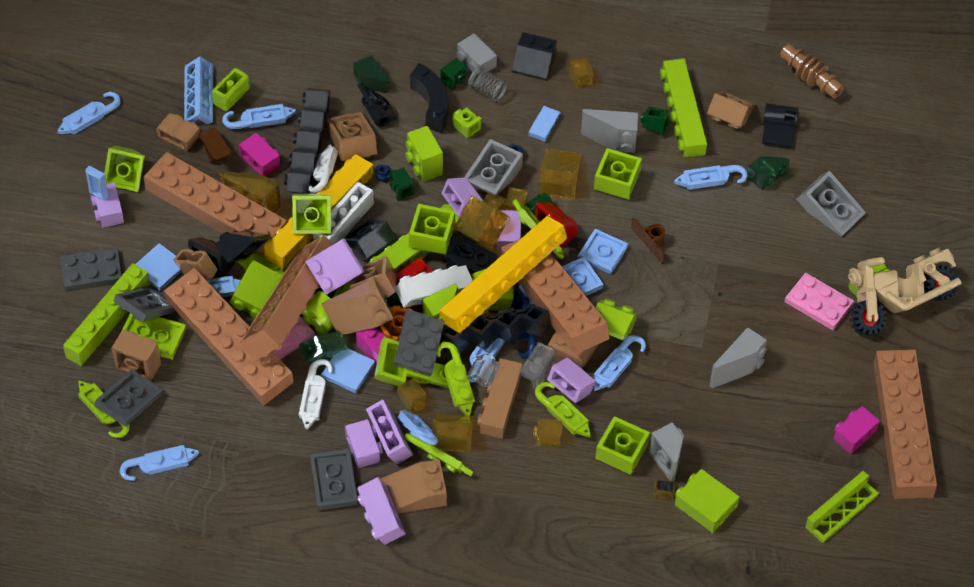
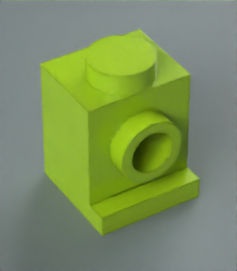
[453,107,481,139]

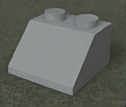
[649,423,684,482]

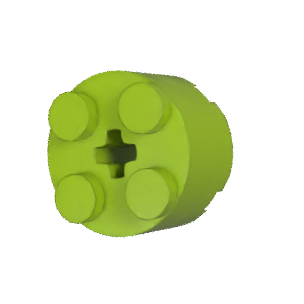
[301,291,334,337]

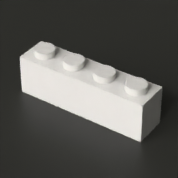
[313,182,374,244]
[395,265,473,308]

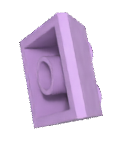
[305,238,364,294]

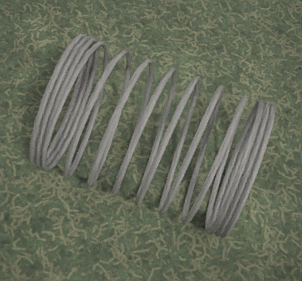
[468,67,507,101]

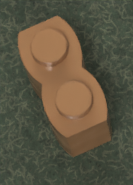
[156,113,200,151]
[173,249,218,280]

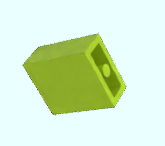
[229,259,283,318]
[675,469,739,533]

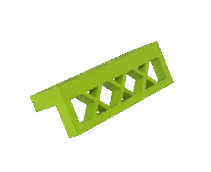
[805,471,879,543]

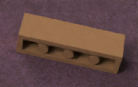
[477,358,523,439]

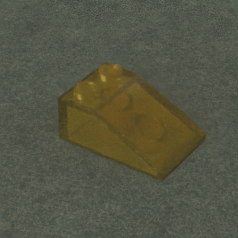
[538,149,582,200]
[220,171,281,213]

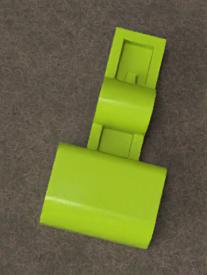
[375,337,449,388]

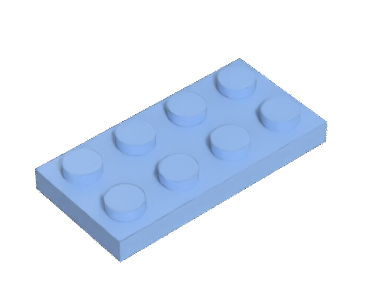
[518,257,603,304]

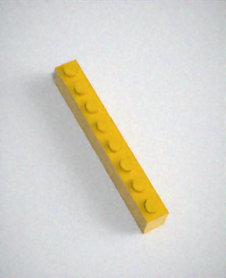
[264,154,373,269]
[439,216,567,333]

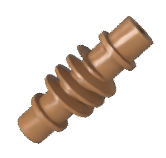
[780,44,844,99]

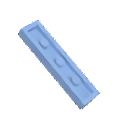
[184,57,213,125]

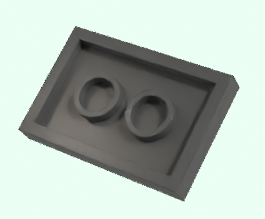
[60,247,121,291]
[114,286,176,321]
[393,309,444,377]
[94,369,163,427]
[310,449,358,510]

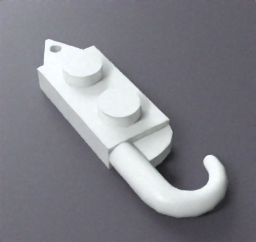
[309,144,338,193]
[299,359,332,430]

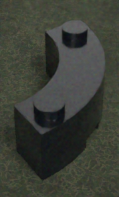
[410,63,448,134]

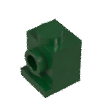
[440,58,469,91]
[640,106,670,135]
[389,167,414,201]

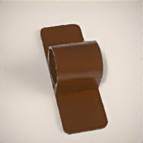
[199,128,232,162]
[631,218,665,263]

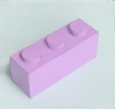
[366,399,413,465]
[357,477,406,545]

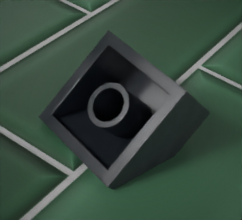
[512,32,557,80]
[344,220,397,261]
[215,230,272,263]
[188,237,235,278]

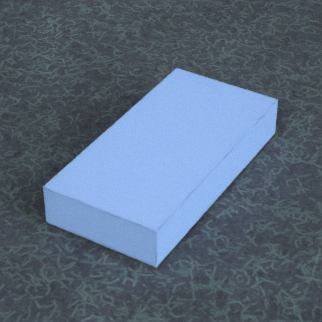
[528,106,560,142]
[85,166,109,200]

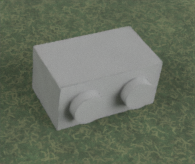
[457,34,497,76]

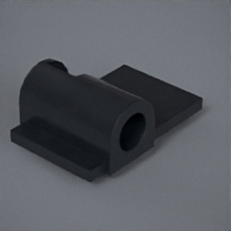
[357,83,397,127]
[762,103,799,148]
[445,232,497,273]

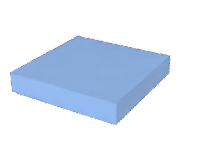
[577,229,629,274]
[135,243,181,291]
[322,345,375,393]

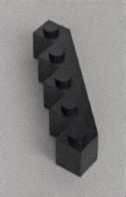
[284,88,331,193]
[439,304,552,354]

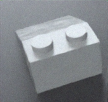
[581,109,638,153]
[464,139,523,196]
[796,171,866,236]
[710,327,767,388]

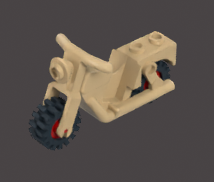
[848,248,961,336]

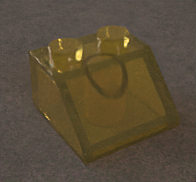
[453,196,510,250]
[432,414,474,452]

